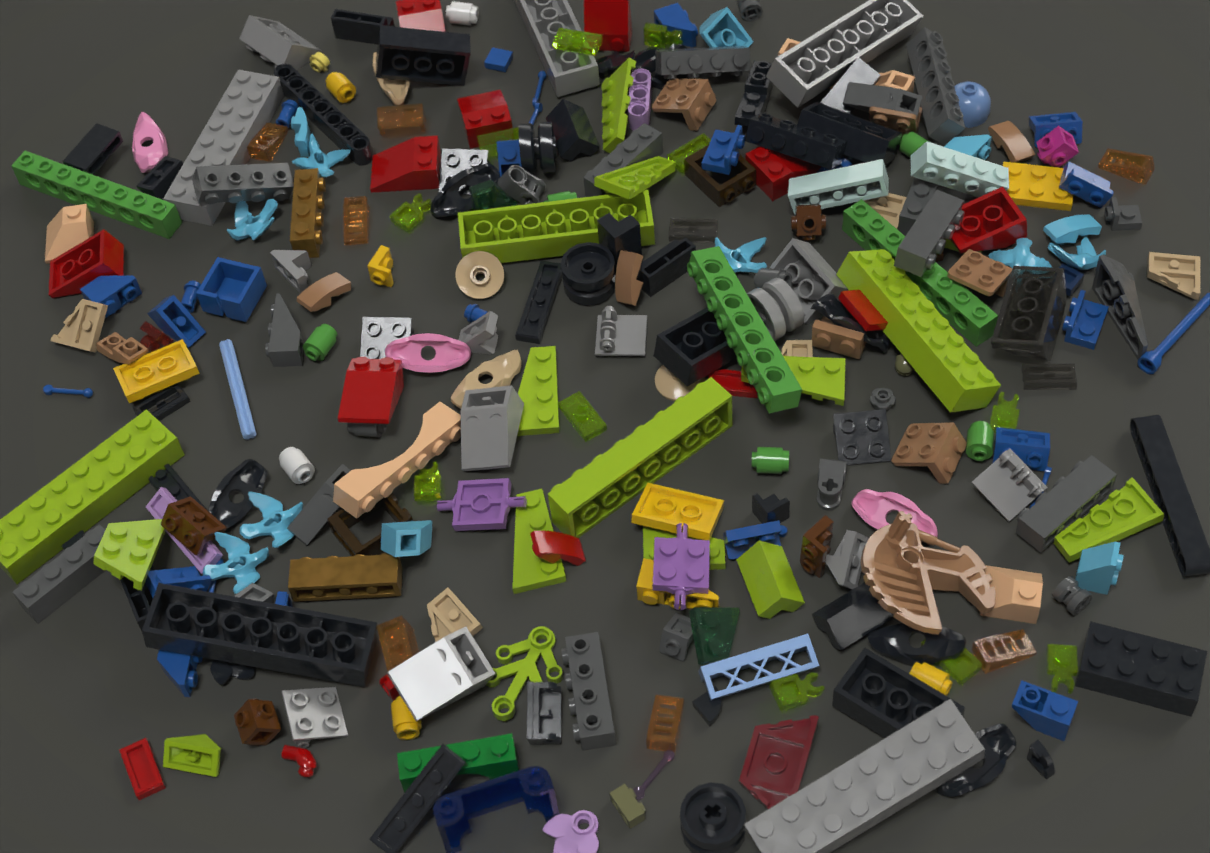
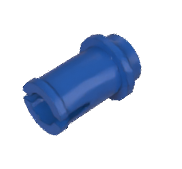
[276,100,299,129]
[181,281,201,313]
[464,304,488,323]

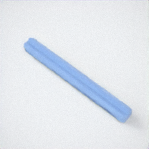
[219,339,257,440]

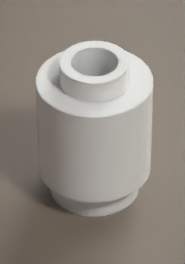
[446,1,479,26]
[279,447,315,484]

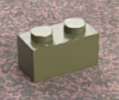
[609,784,646,829]

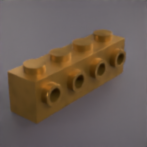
[290,168,326,258]
[288,553,402,602]

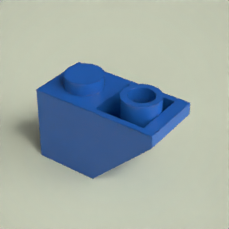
[654,2,698,48]
[497,139,521,177]
[80,275,142,318]
[157,650,203,697]
[1011,680,1078,741]

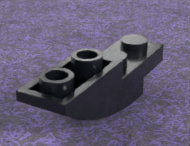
[734,61,773,127]

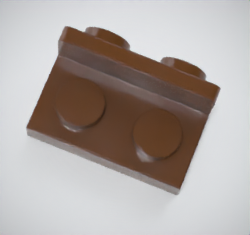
[161,496,227,555]
[800,515,834,578]

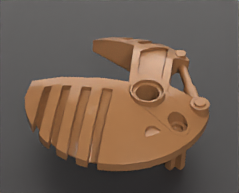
[861,511,996,635]

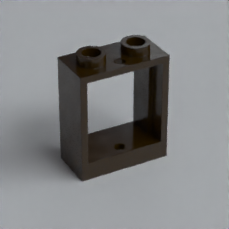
[684,145,756,207]
[327,493,413,556]

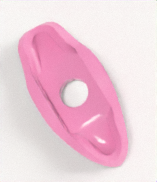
[132,112,168,173]
[385,333,471,372]
[851,489,938,542]

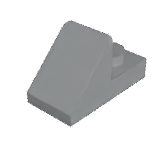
[270,250,311,294]
[458,311,498,354]
[826,530,869,590]

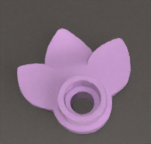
[543,810,599,853]

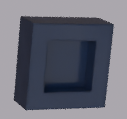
[1048,263,1084,296]

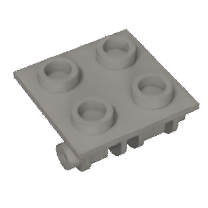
[595,306,647,356]
[971,449,1048,522]
[281,687,348,748]

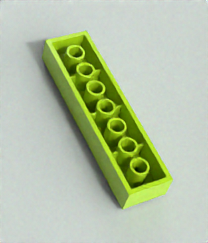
[458,190,655,263]
[836,249,1001,413]
[547,377,733,538]
[0,410,185,584]

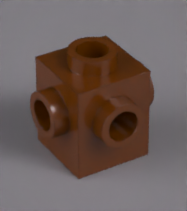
[791,204,826,240]
[234,699,281,746]

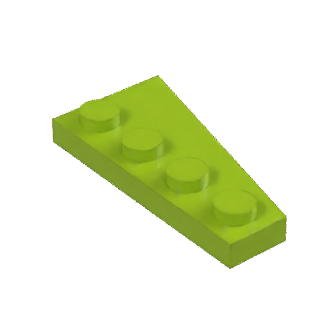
[601,58,636,153]
[594,156,676,200]
[517,346,560,436]
[741,356,845,406]
[1054,477,1164,563]
[513,489,566,594]

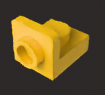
[367,245,394,288]

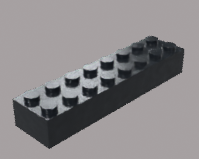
[142,583,378,687]

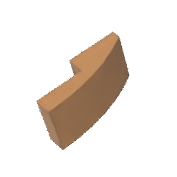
[988,121,1035,163]
[615,250,643,306]
[297,272,351,312]
[96,332,148,364]

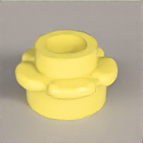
[309,52,330,72]

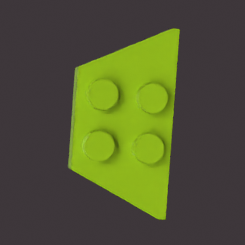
[93,519,166,590]

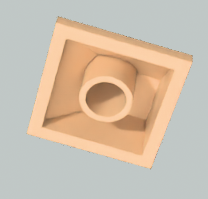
[45,204,94,264]
[980,565,1043,624]

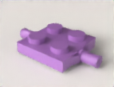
[437,478,527,531]
[652,523,710,610]

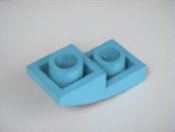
[291,107,311,157]
[1043,214,1102,245]

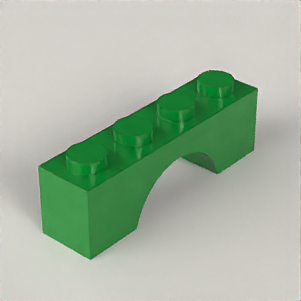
[397,733,520,793]

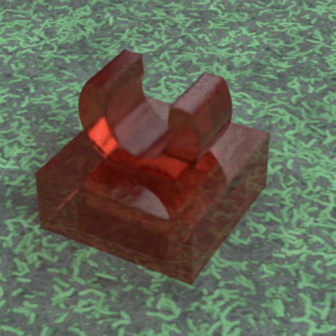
[140,321,174,352]

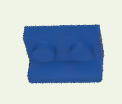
[1029,112,1083,148]
[702,125,746,175]
[1059,162,1114,208]
[1062,290,1109,350]
[993,427,1050,471]
[723,521,782,560]
[145,566,212,597]

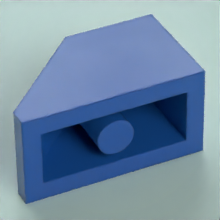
[147,295,206,348]

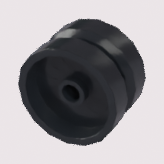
[519,122,557,174]
[561,242,616,306]
[680,782,746,853]

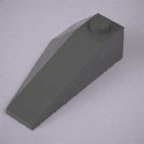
[1092,255,1148,360]

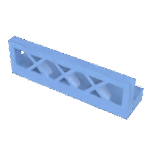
[698,634,819,700]

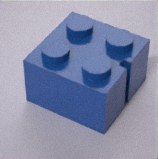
[196,257,267,322]

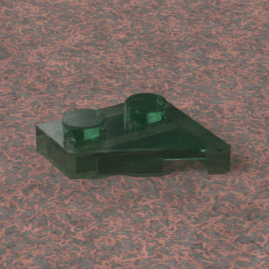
[469,179,518,211]
[689,607,740,665]

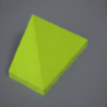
[163,734,221,777]

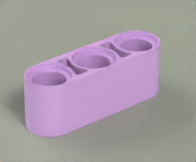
[628,68,652,131]

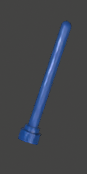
[1137,292,1210,374]

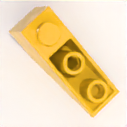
[636,558,719,614]

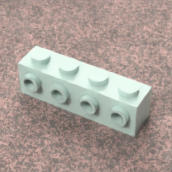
[911,142,1009,198]
[788,159,889,215]

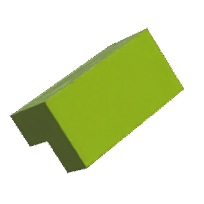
[736,540,805,619]

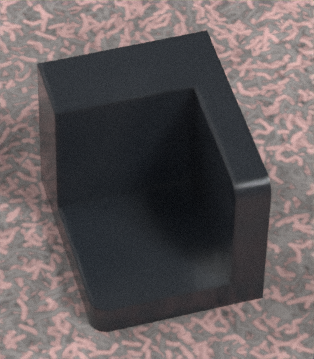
[752,493,790,524]

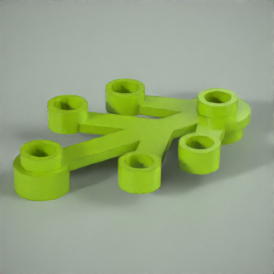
[486,626,563,721]

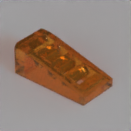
[247,123,288,162]
[1098,148,1154,184]
[343,196,370,245]
[972,629,1037,674]
[646,695,684,752]

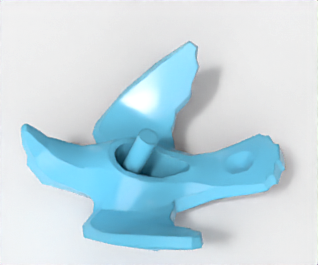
[292,134,350,177]
[227,199,278,241]
[1047,236,1106,270]
[715,237,767,273]
[988,238,1052,292]
[240,492,303,548]
[202,532,270,594]

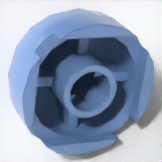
[954,81,991,128]

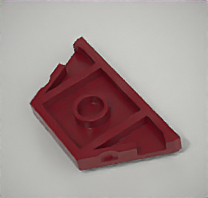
[739,715,819,809]

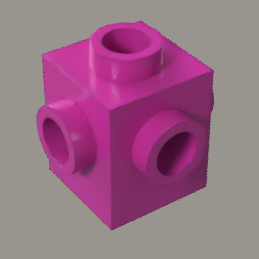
[1036,126,1079,168]

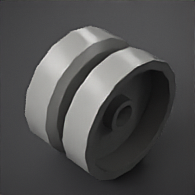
[747,278,804,341]

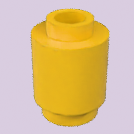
[325,72,356,103]
[909,662,953,696]
[391,696,422,740]

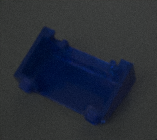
[433,766,559,853]

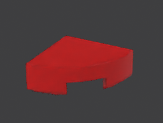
[379,674,400,701]

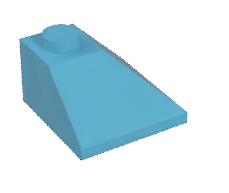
[699,7,754,47]

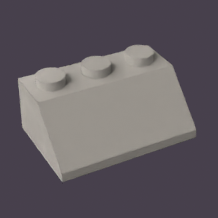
[239,15,321,70]
[770,238,849,324]

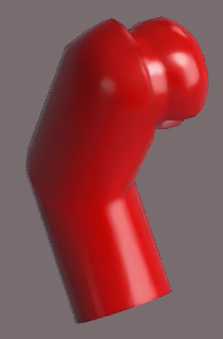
[281,745,317,777]

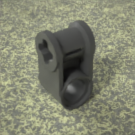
[498,165,546,205]
[817,458,847,510]

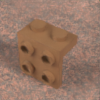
[651,78,717,131]
[869,107,923,136]
[947,249,1014,297]
[812,316,867,359]
[891,422,966,484]

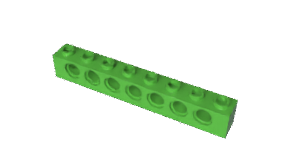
[11,151,182,239]
[842,199,998,347]
[687,246,802,413]

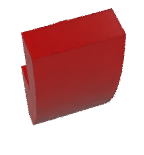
[530,531,586,566]

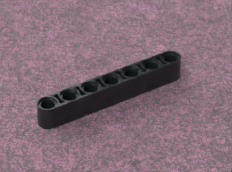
[274,63,373,166]
[1130,415,1210,577]

